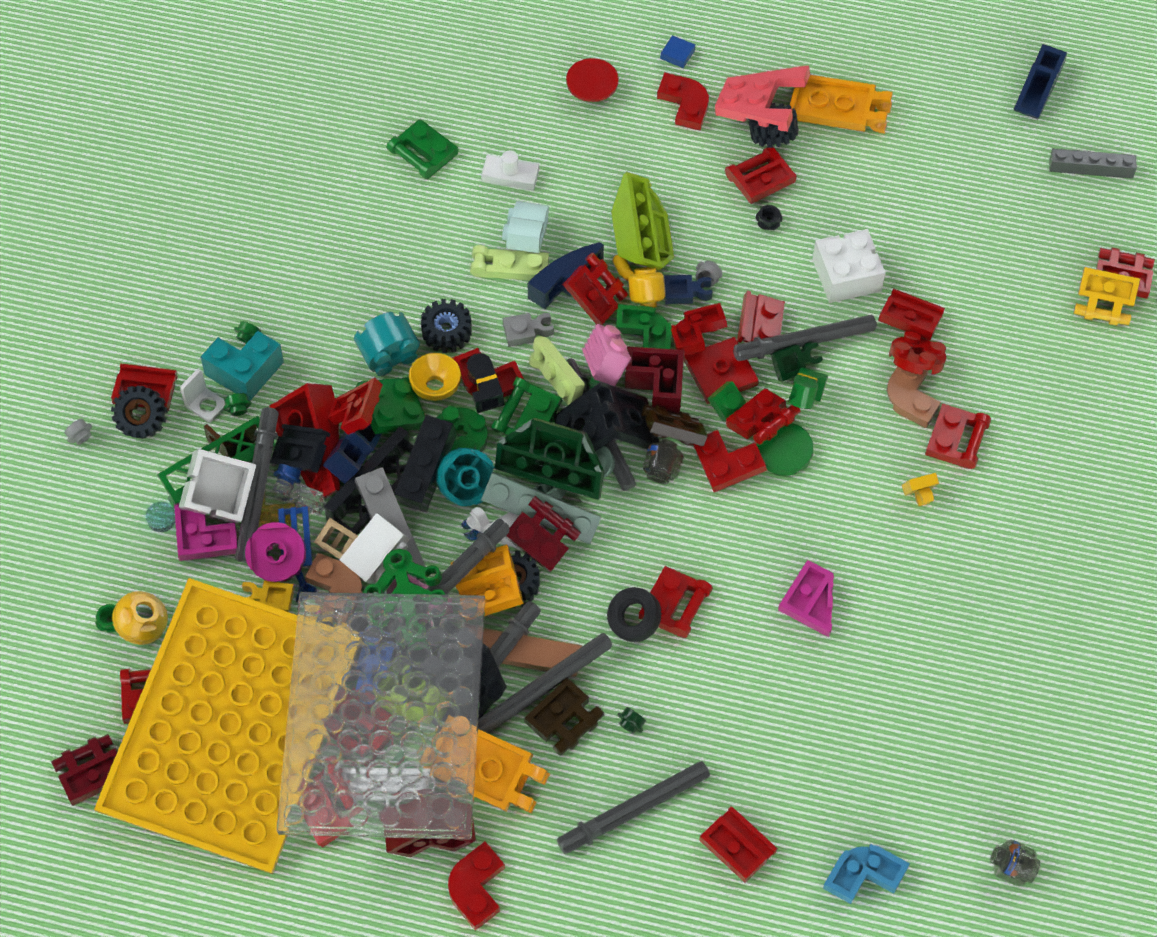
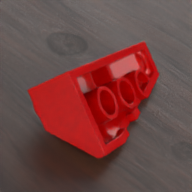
[269,383,340,501]

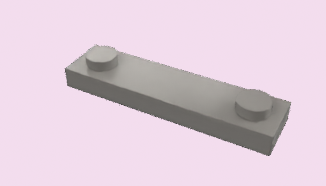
[355,467,426,580]

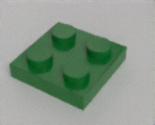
[355,377,426,434]

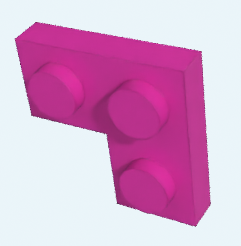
[174,504,238,561]

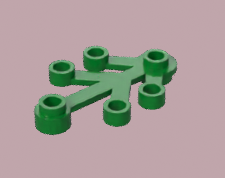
[364,549,448,651]

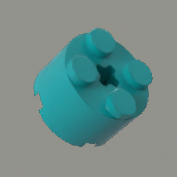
[354,312,420,377]

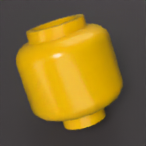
[628,267,665,308]

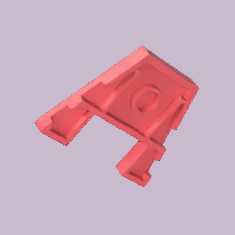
[715,66,810,132]

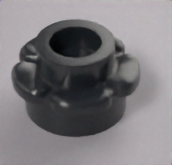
[756,205,782,230]

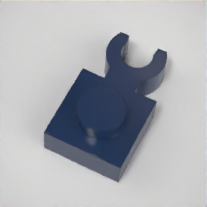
[664,275,713,305]

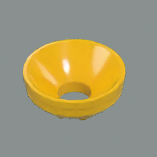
[409,353,461,401]
[112,591,168,645]

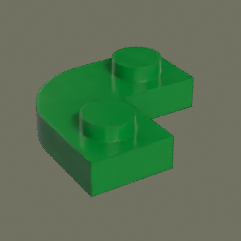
[616,304,672,349]

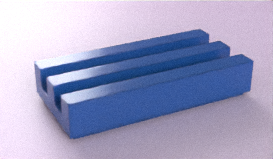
[278,506,312,567]

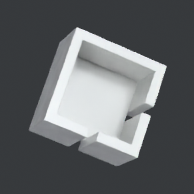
[812,229,885,303]
[178,449,256,523]

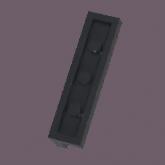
[324,427,414,535]

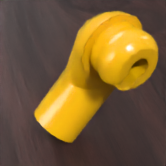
[612,255,635,281]

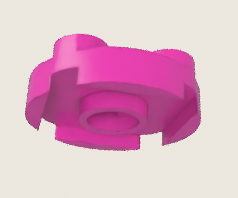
[245,522,306,582]

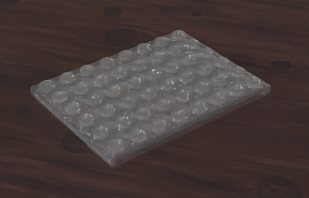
[276,592,485,839]

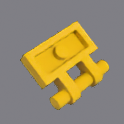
[1073,267,1140,326]

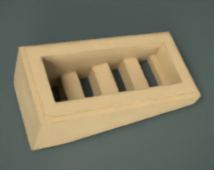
[314,518,358,559]

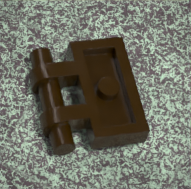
[642,405,708,446]
[524,678,604,756]

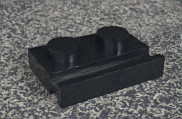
[270,424,331,473]

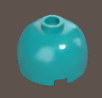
[435,448,495,507]

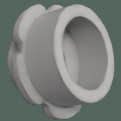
[696,260,722,286]
[64,419,92,445]

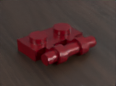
[505,496,581,572]
[51,734,117,806]

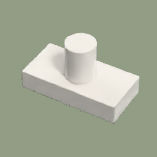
[481,150,539,191]

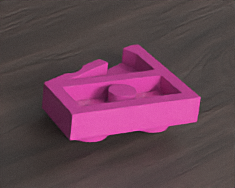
[778,560,834,637]

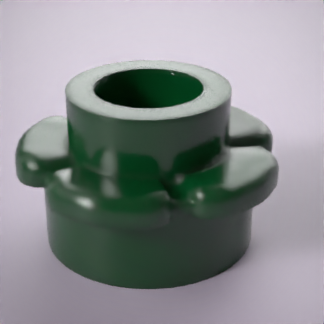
[617,707,646,734]

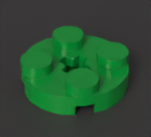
[436,406,488,452]

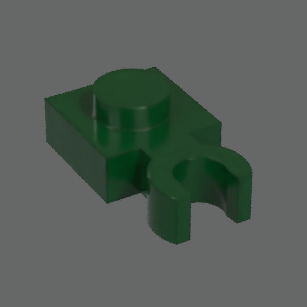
[770,342,823,381]

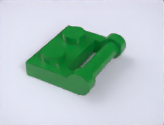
[386,119,458,179]
[490,377,563,436]

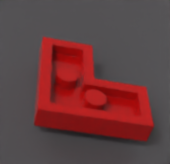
[327,378,383,435]
[693,430,767,492]

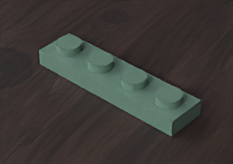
[481,472,601,544]

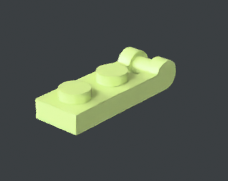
[470,245,549,281]
[529,336,585,405]

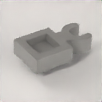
[503,313,554,347]

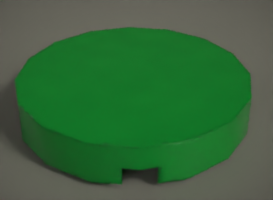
[756,423,813,476]

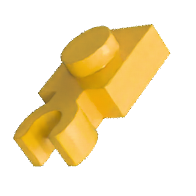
[242,580,295,613]

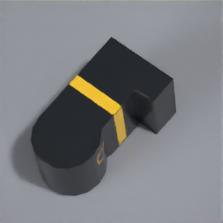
[467,353,505,414]

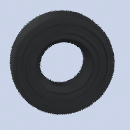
[607,587,662,642]

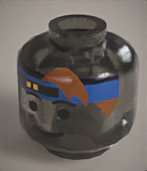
[642,439,684,484]
[990,839,1040,887]

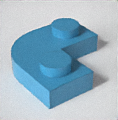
[823,844,910,904]

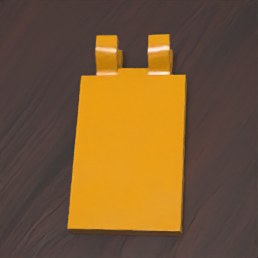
[790,75,893,134]
[423,716,550,814]

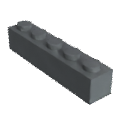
[1049,148,1137,179]

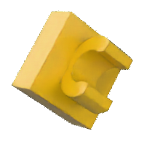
[901,472,939,506]

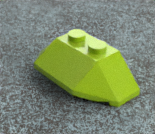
[611,172,675,271]

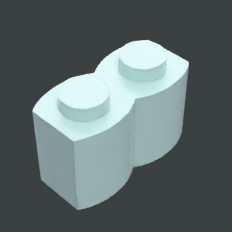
[502,201,549,253]

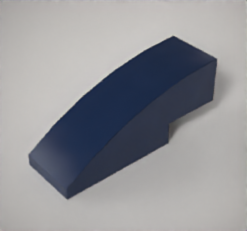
[1014,44,1067,119]
[527,242,604,309]
[323,424,382,484]

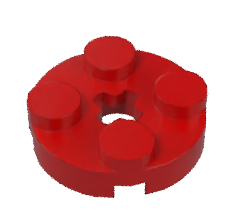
[889,331,947,375]

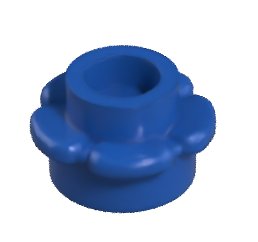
[273,464,301,488]

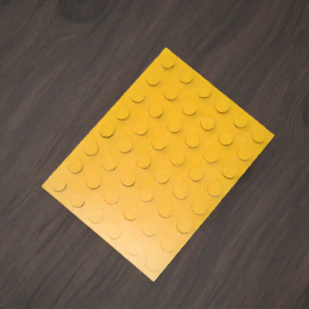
[94,578,362,874]

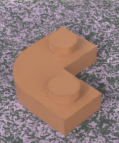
[886,366,941,428]
[305,553,362,624]

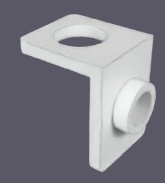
[180,368,225,423]

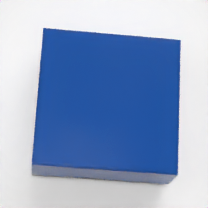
[660,35,696,68]

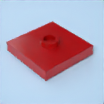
[684,337,759,404]

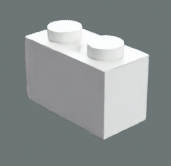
[339,513,410,584]

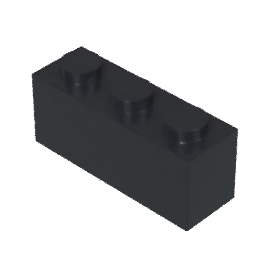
[395,415,457,513]

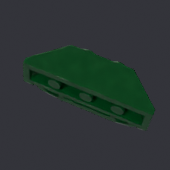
[494,418,604,500]

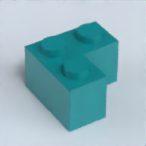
[200,331,284,401]

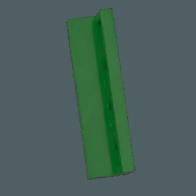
[157,416,276,508]

